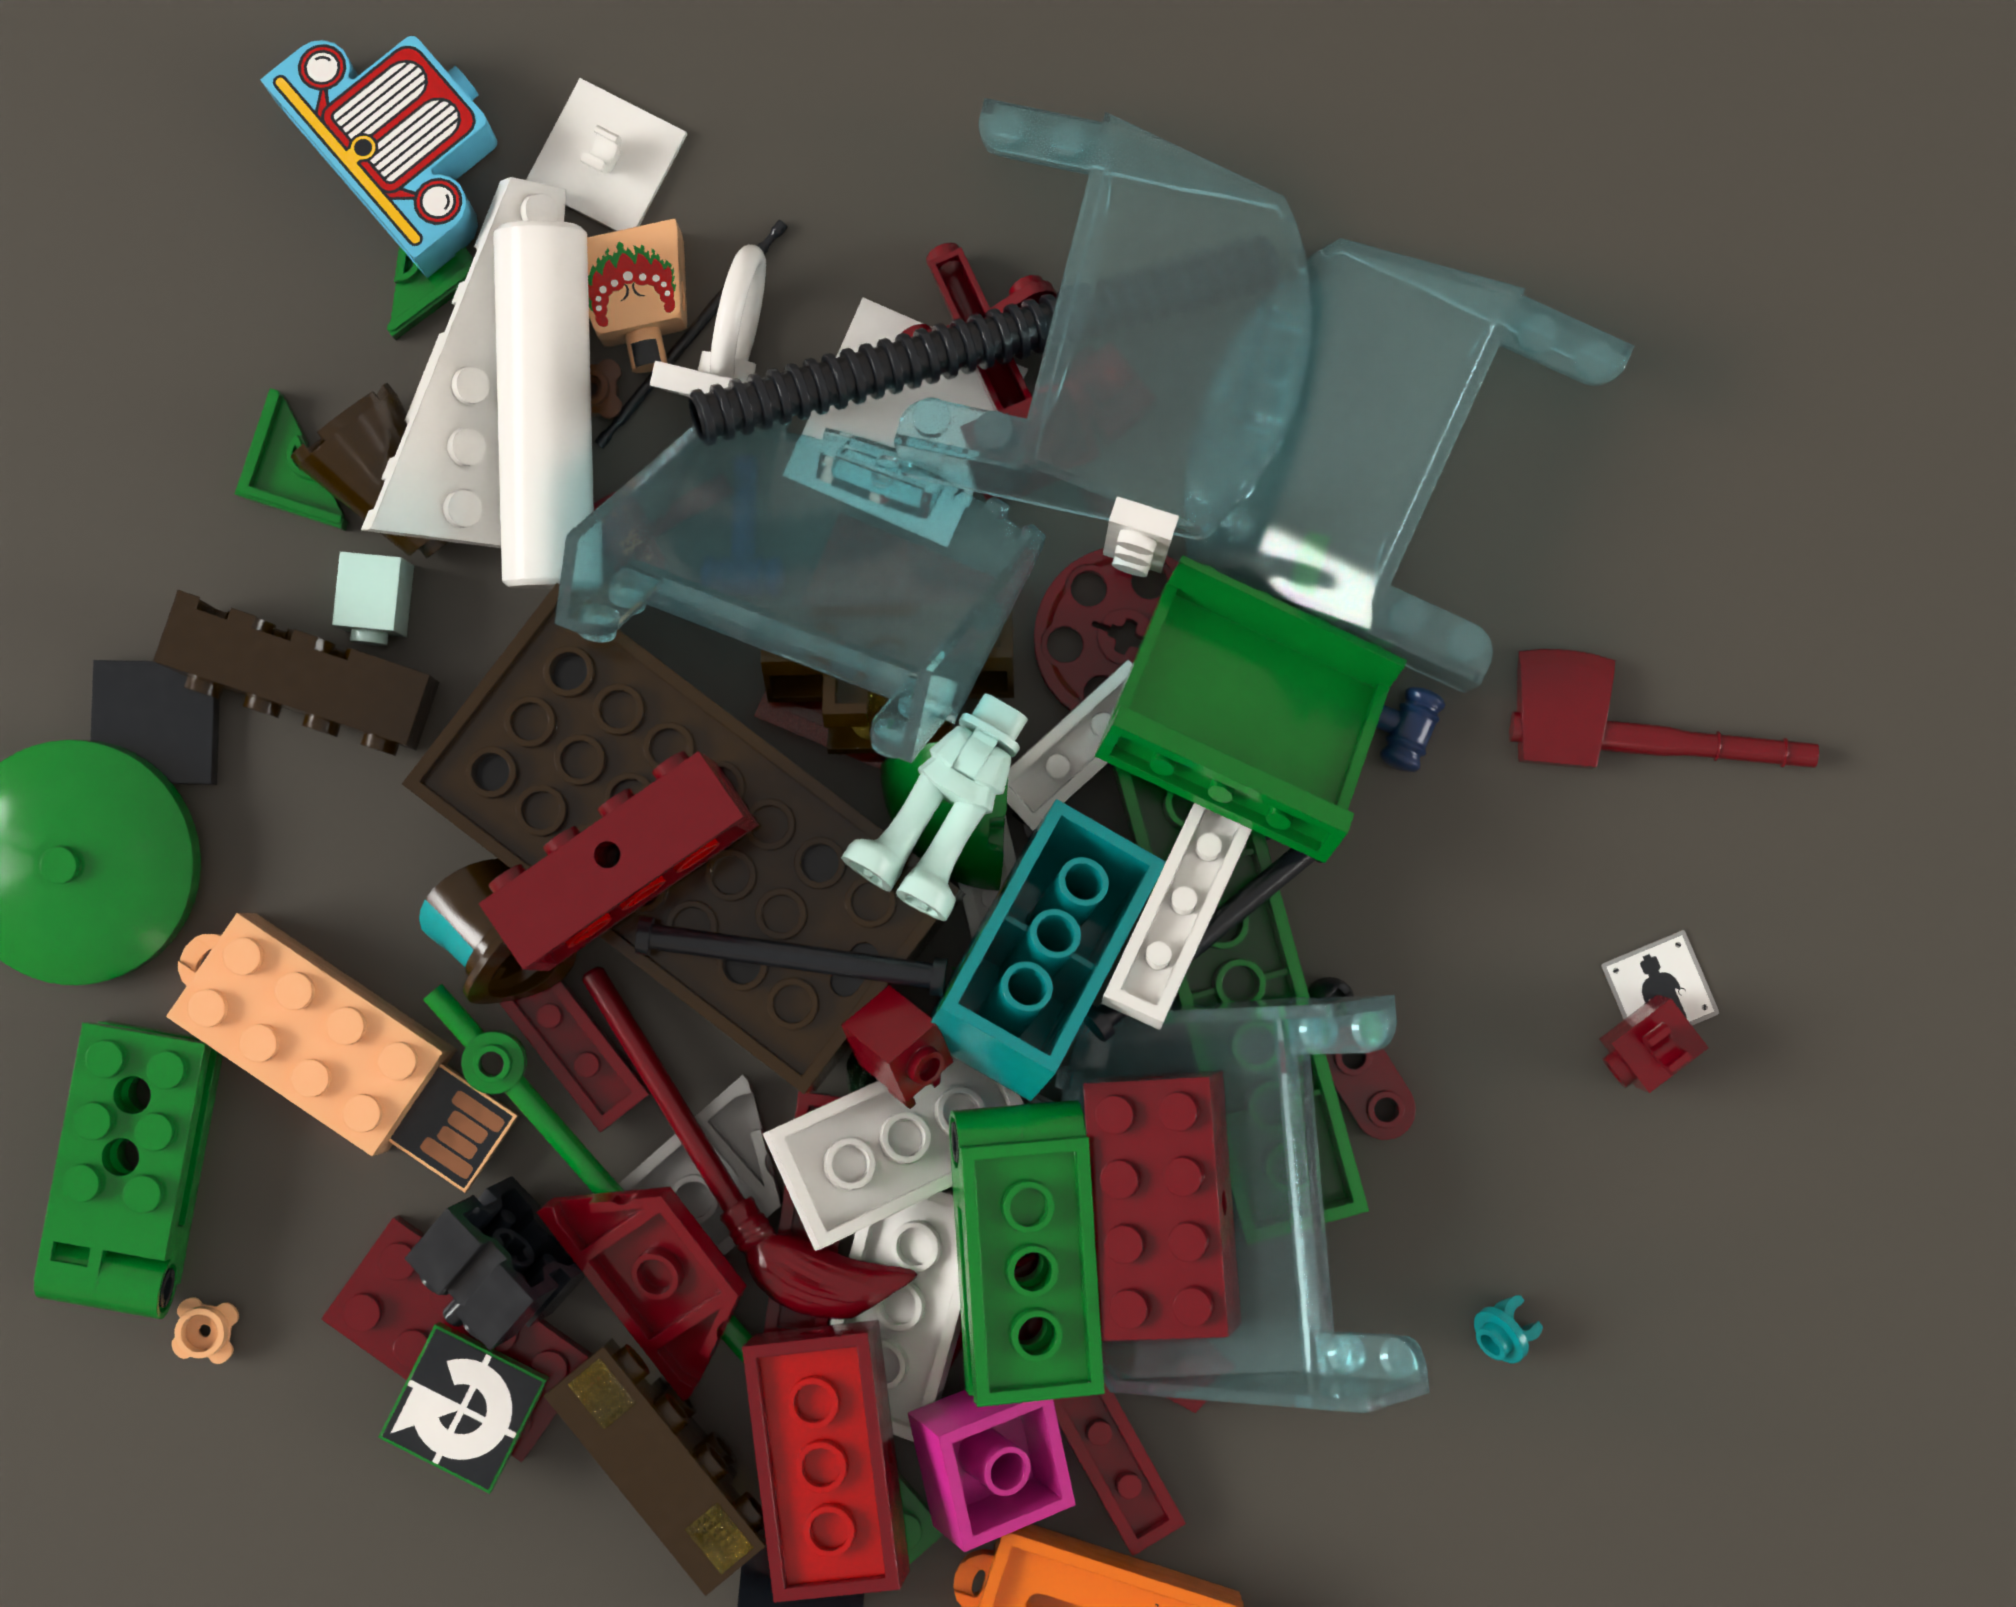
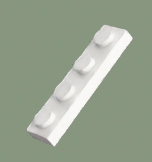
[1101,803,1252,1030]

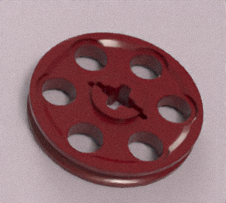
[1034,548,1178,712]

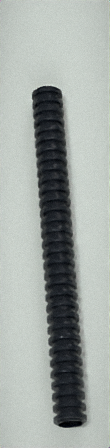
[688,237,1278,446]

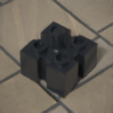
[404,1176,585,1350]

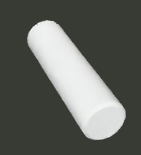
[493,220,595,588]

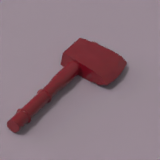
[1509,649,1819,769]

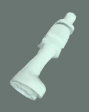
[841,693,1028,921]

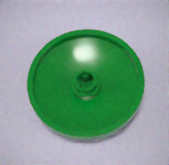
[0,739,201,985]

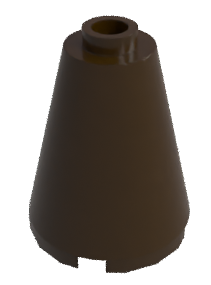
[290,383,448,559]

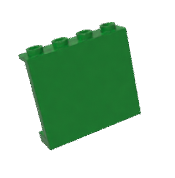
[1094,555,1407,863]

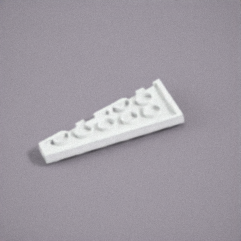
[361,177,566,548]

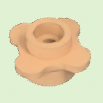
[172,1297,239,1364]

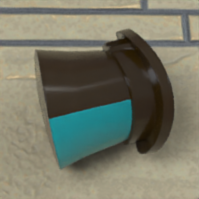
[419,858,577,1004]

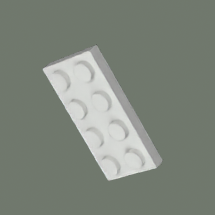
[763,1056,1024,1251]
[830,1188,961,1442]

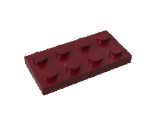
[321,1215,592,1463]

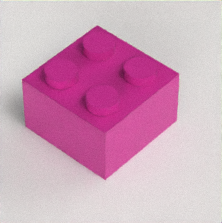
[907,1389,1076,1552]

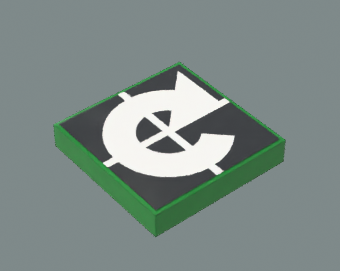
[378,1322,550,1494]

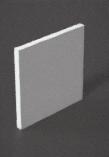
[526,78,688,231]

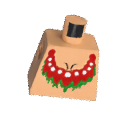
[587,219,687,373]

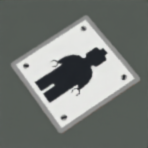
[1601,930,1719,1025]

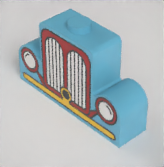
[260,36,497,278]

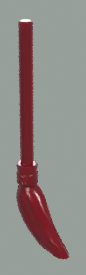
[582,966,917,1320]

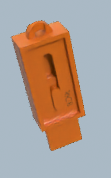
[953,1524,1244,1607]

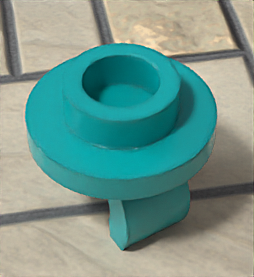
[1474,1295,1543,1364]

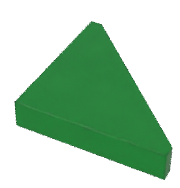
[387,246,474,340]
[234,388,349,531]

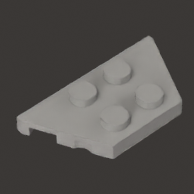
[619,1073,782,1255]

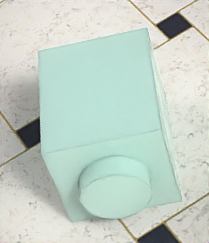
[332,552,414,646]

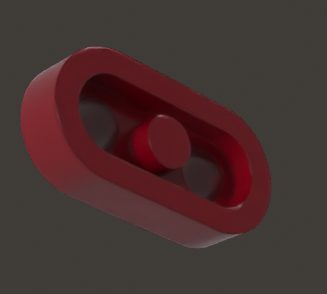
[1322,1025,1416,1140]

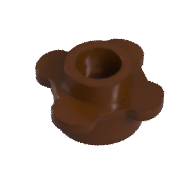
[590,359,623,419]

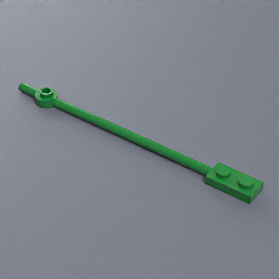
[423,984,943,1564]

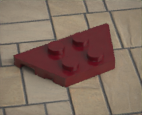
[536,1187,747,1401]

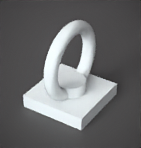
[650,244,766,397]

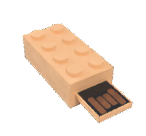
[166,913,520,1193]

